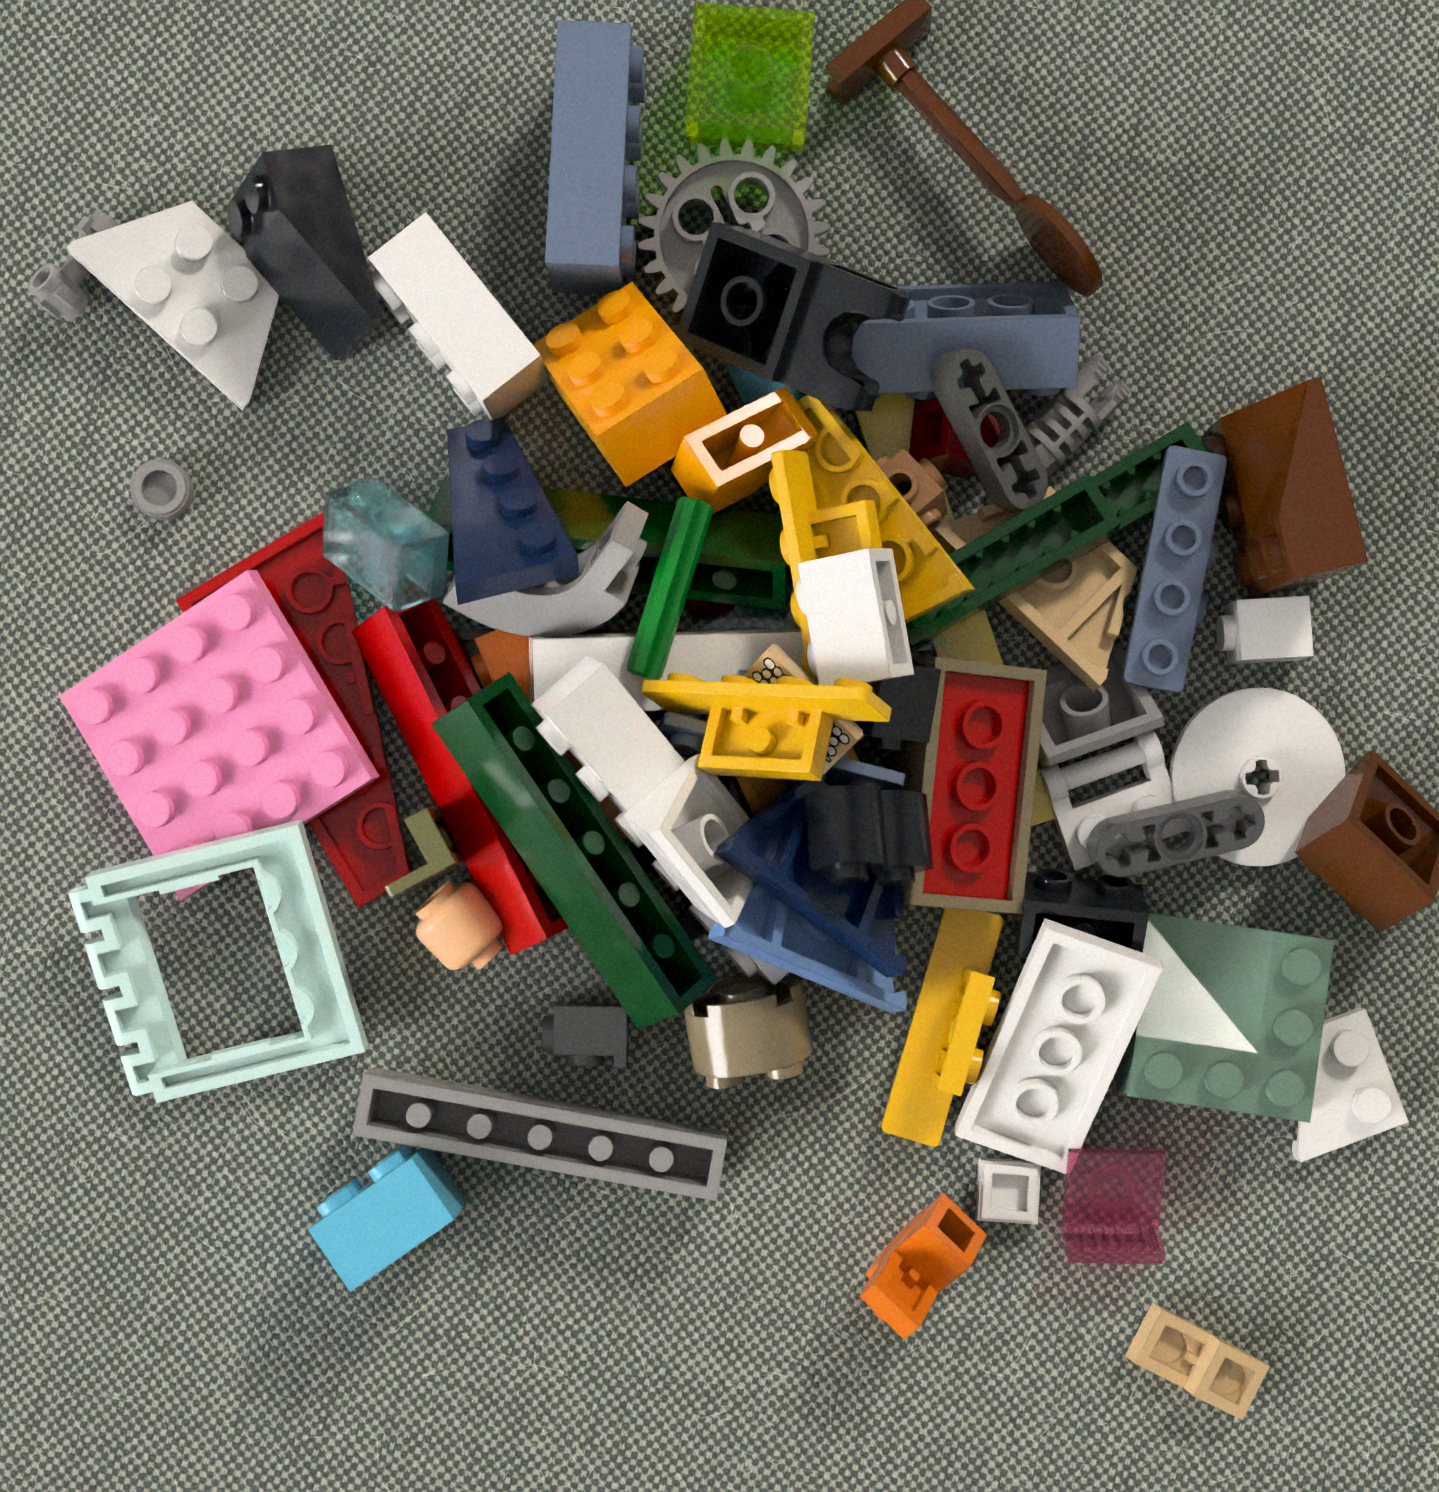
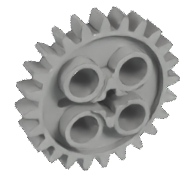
[638,138,830,316]

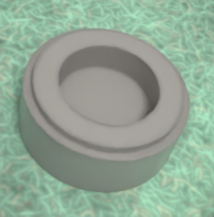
[130,459,194,521]

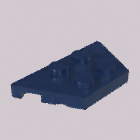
[715,780,906,978]

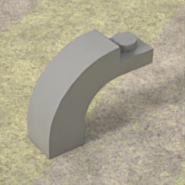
[442,501,649,637]

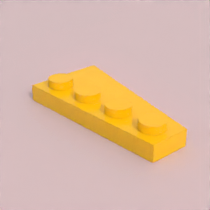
[797,395,975,624]

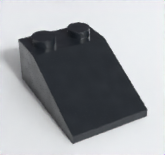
[228,144,383,361]

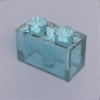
[322,477,449,613]

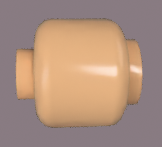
[415,880,504,970]

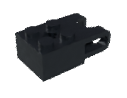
[676,221,912,412]

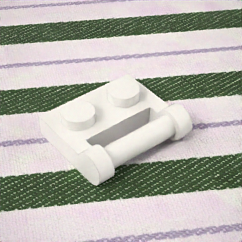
[1039,730,1187,871]

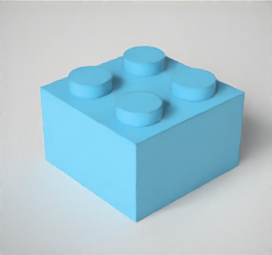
[308,1144,467,1292]

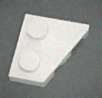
[1292,1007,1409,1162]

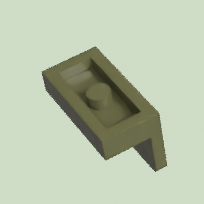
[384,808,465,898]

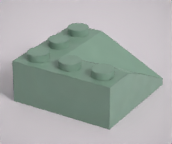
[1115,913,1335,1123]

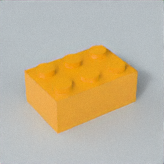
[533,282,727,487]

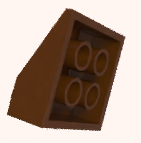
[1204,377,1368,599]

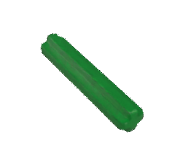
[627,497,713,680]

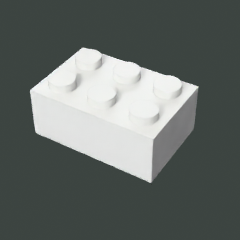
[368,212,549,420]

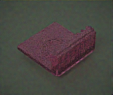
[1061,1148,1166,1264]

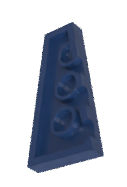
[447,417,579,605]

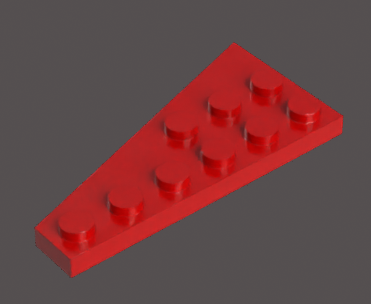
[176,508,412,908]

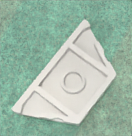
[67,201,279,411]

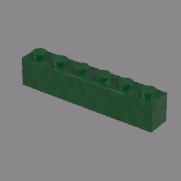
[424,477,793,611]
[431,672,717,1029]

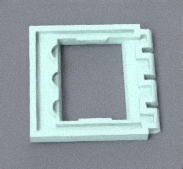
[68,819,368,1103]

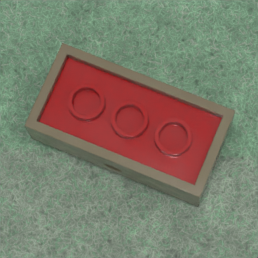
[894,657,1047,914]

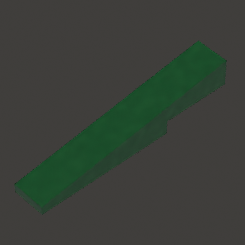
[906,422,1208,649]

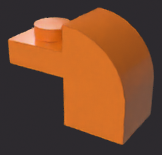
[859,1193,987,1339]

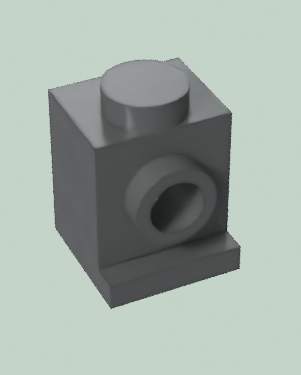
[542,1002,629,1068]

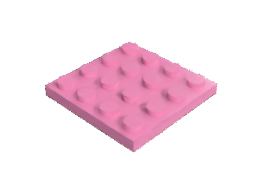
[59,570,380,901]

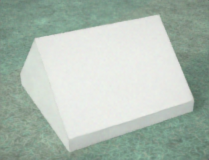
[622,754,754,928]

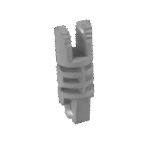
[1012,353,1132,488]

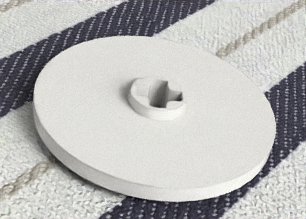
[1169,688,1345,866]

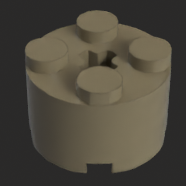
[683,972,813,1089]

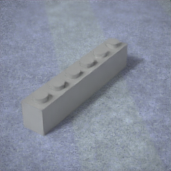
[352,1067,727,1201]

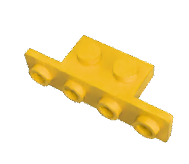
[769,449,883,685]
[641,673,892,781]
[881,908,1004,1147]

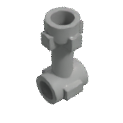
[28,210,120,321]

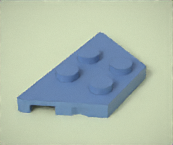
[708,883,907,1013]

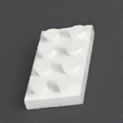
[955,918,1163,1175]

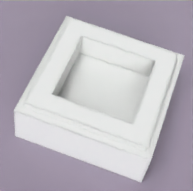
[975,1157,1041,1225]

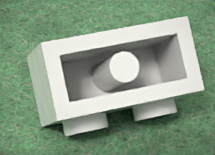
[796,548,914,686]

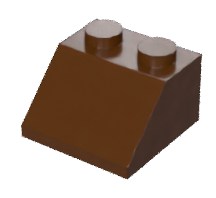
[1295,749,1439,933]

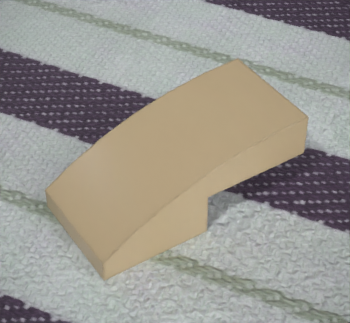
[1125,1302,1270,1420]

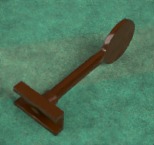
[825,0,1103,297]

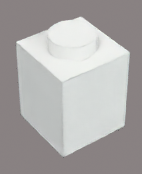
[1216,596,1314,665]

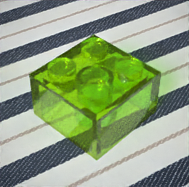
[685,2,815,152]

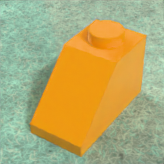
[670,386,819,514]

